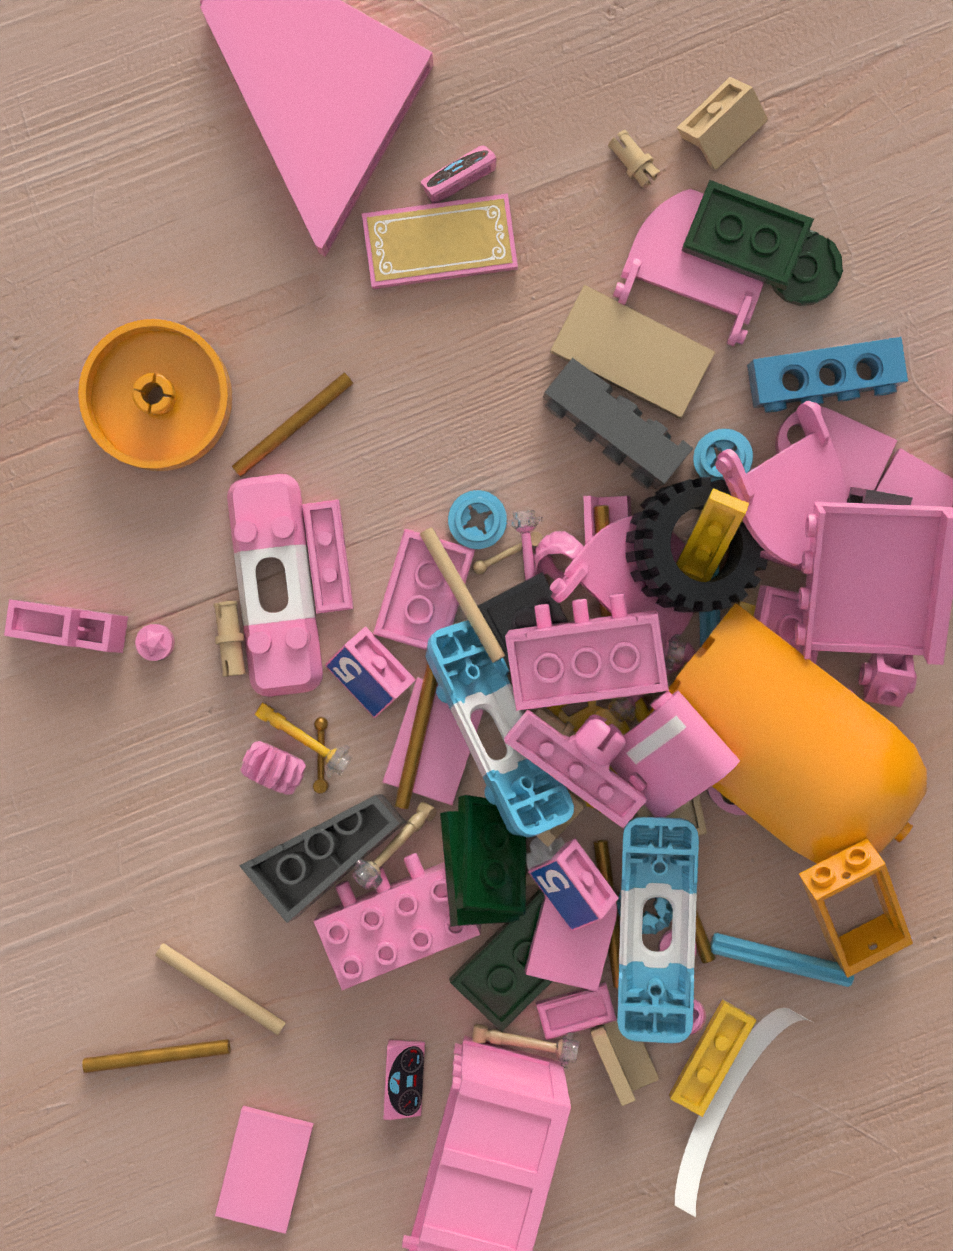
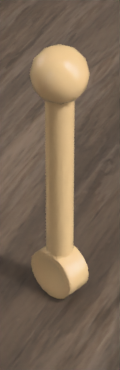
[473,532,543,574]

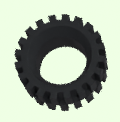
[625,477,768,613]

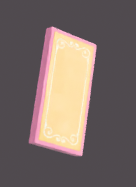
[362,193,518,289]

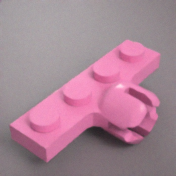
[504,709,647,828]

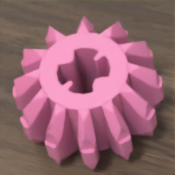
[240,741,306,795]

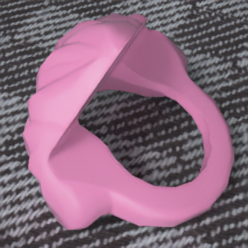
[533,531,584,580]

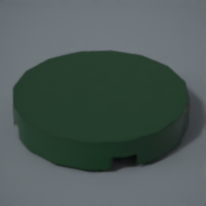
[771,230,843,306]

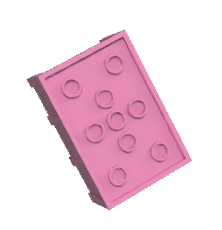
[402,1036,571,1251]

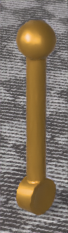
[313,717,329,794]

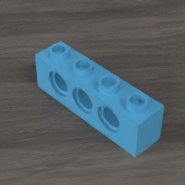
[747,337,908,413]

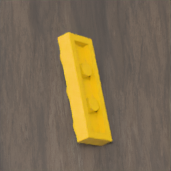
[676,488,749,582]
[669,999,757,1117]

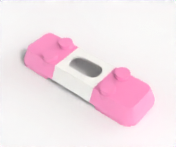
[227,474,323,697]

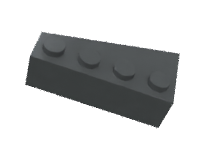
[543,358,693,489]
[239,794,406,923]

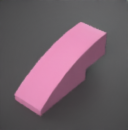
[4,599,128,653]

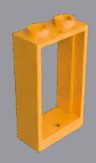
[799,838,913,978]

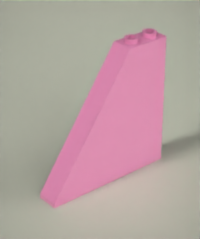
[200,0,434,257]

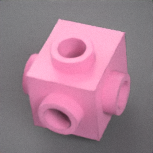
[858,653,917,707]

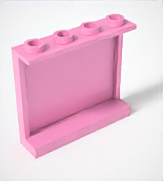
[794,502,953,665]

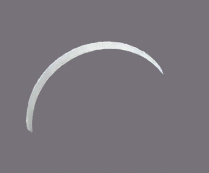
[675,1008,812,1217]

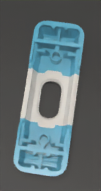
[425,620,574,837]
[617,816,699,1043]

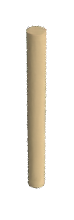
[419,527,506,663]
[155,943,286,1035]

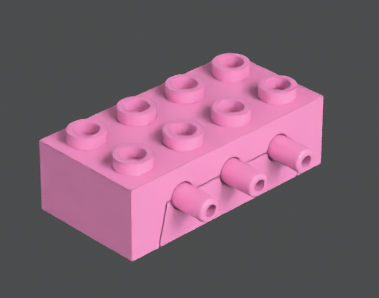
[505,593,669,711]
[313,853,481,990]

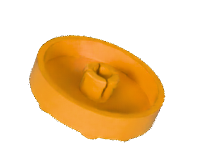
[78,319,232,471]

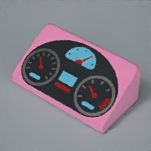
[421,146,496,204]
[383,1040,425,1120]

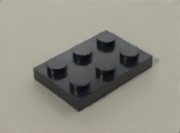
[477,572,569,670]

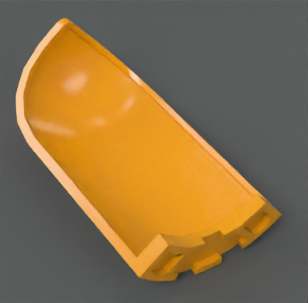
[643,603,927,864]

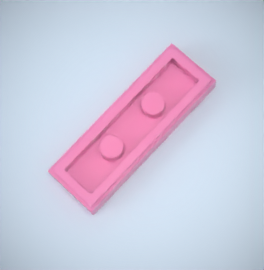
[302,500,354,614]

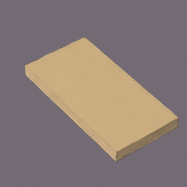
[550,285,715,419]

